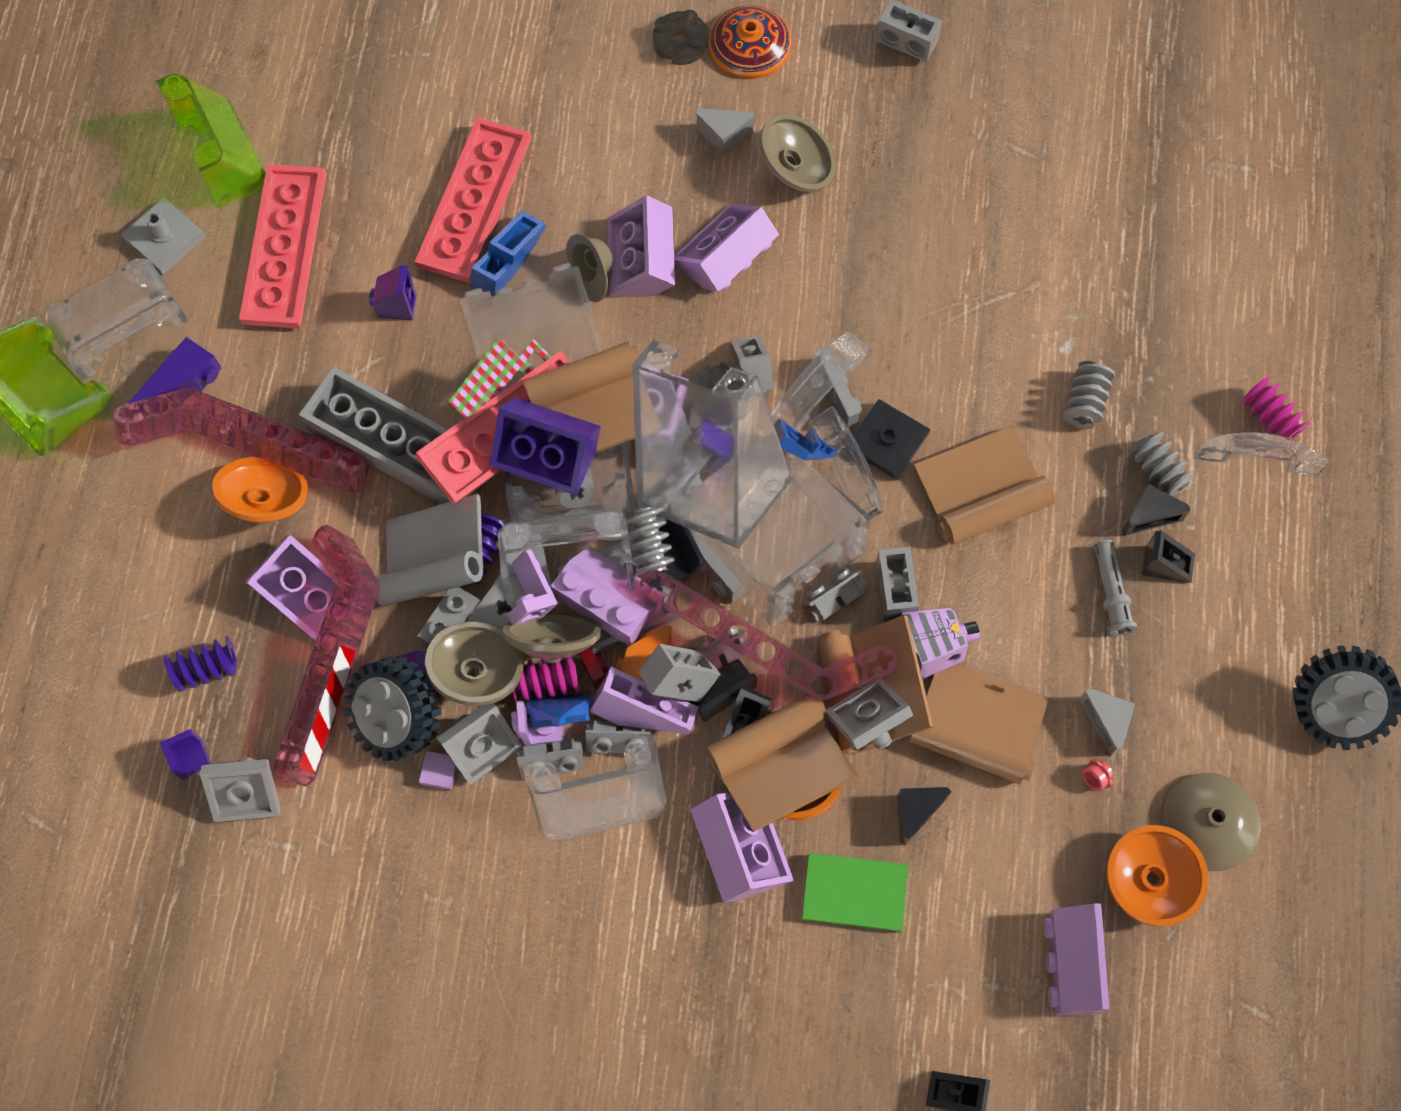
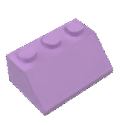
[607,195,675,297]
[674,203,779,292]
[551,546,668,646]
[690,793,794,903]
[1043,903,1110,1016]

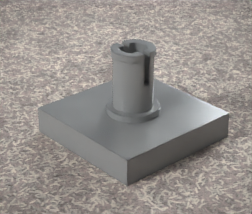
[121,197,206,275]
[826,677,913,750]
[437,703,523,785]
[200,757,281,822]

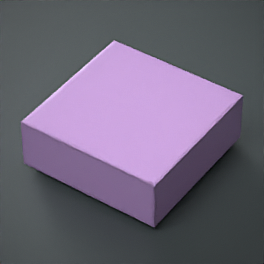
[419,751,457,790]

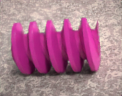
[1242,376,1311,443]
[513,657,579,702]

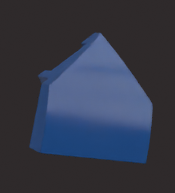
[772,418,838,460]
[526,692,592,728]

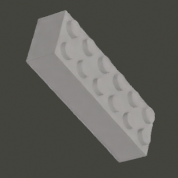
[299,366,475,504]

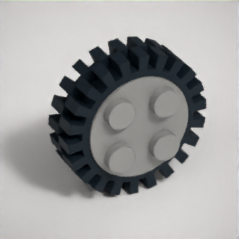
[1293,646,1401,750]
[343,656,441,761]

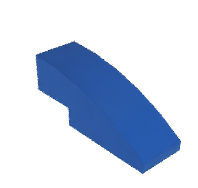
[470,211,546,298]

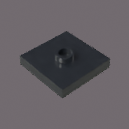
[846,399,930,480]

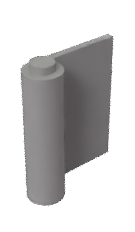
[370,494,483,606]

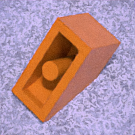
[616,625,673,682]

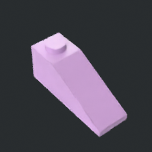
[589,667,698,734]

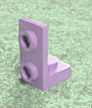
[507,549,558,626]
[511,701,564,746]

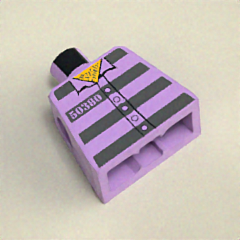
[901,608,980,679]

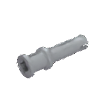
[1094,540,1138,636]

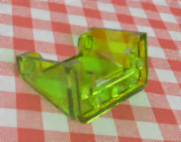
[156,73,266,208]
[0,316,110,456]

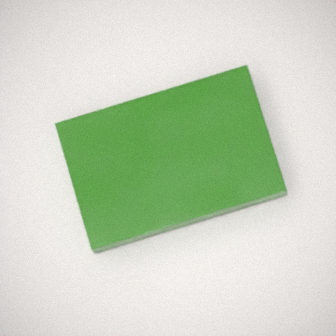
[802,853,908,932]

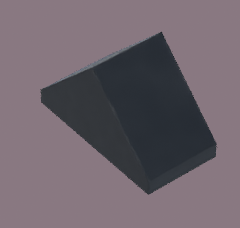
[1122,484,1190,536]
[1142,530,1195,583]
[722,686,772,738]
[897,787,952,845]
[926,1071,991,1111]

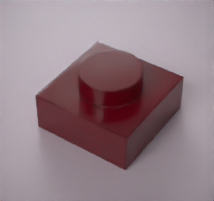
[580,648,609,689]

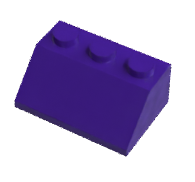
[489,397,601,495]

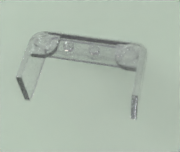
[498,505,635,605]

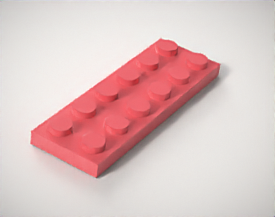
[415,117,532,283]
[239,164,327,329]
[415,351,570,505]

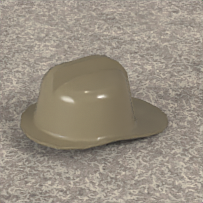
[566,234,613,303]

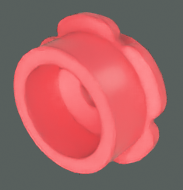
[1082,760,1113,791]

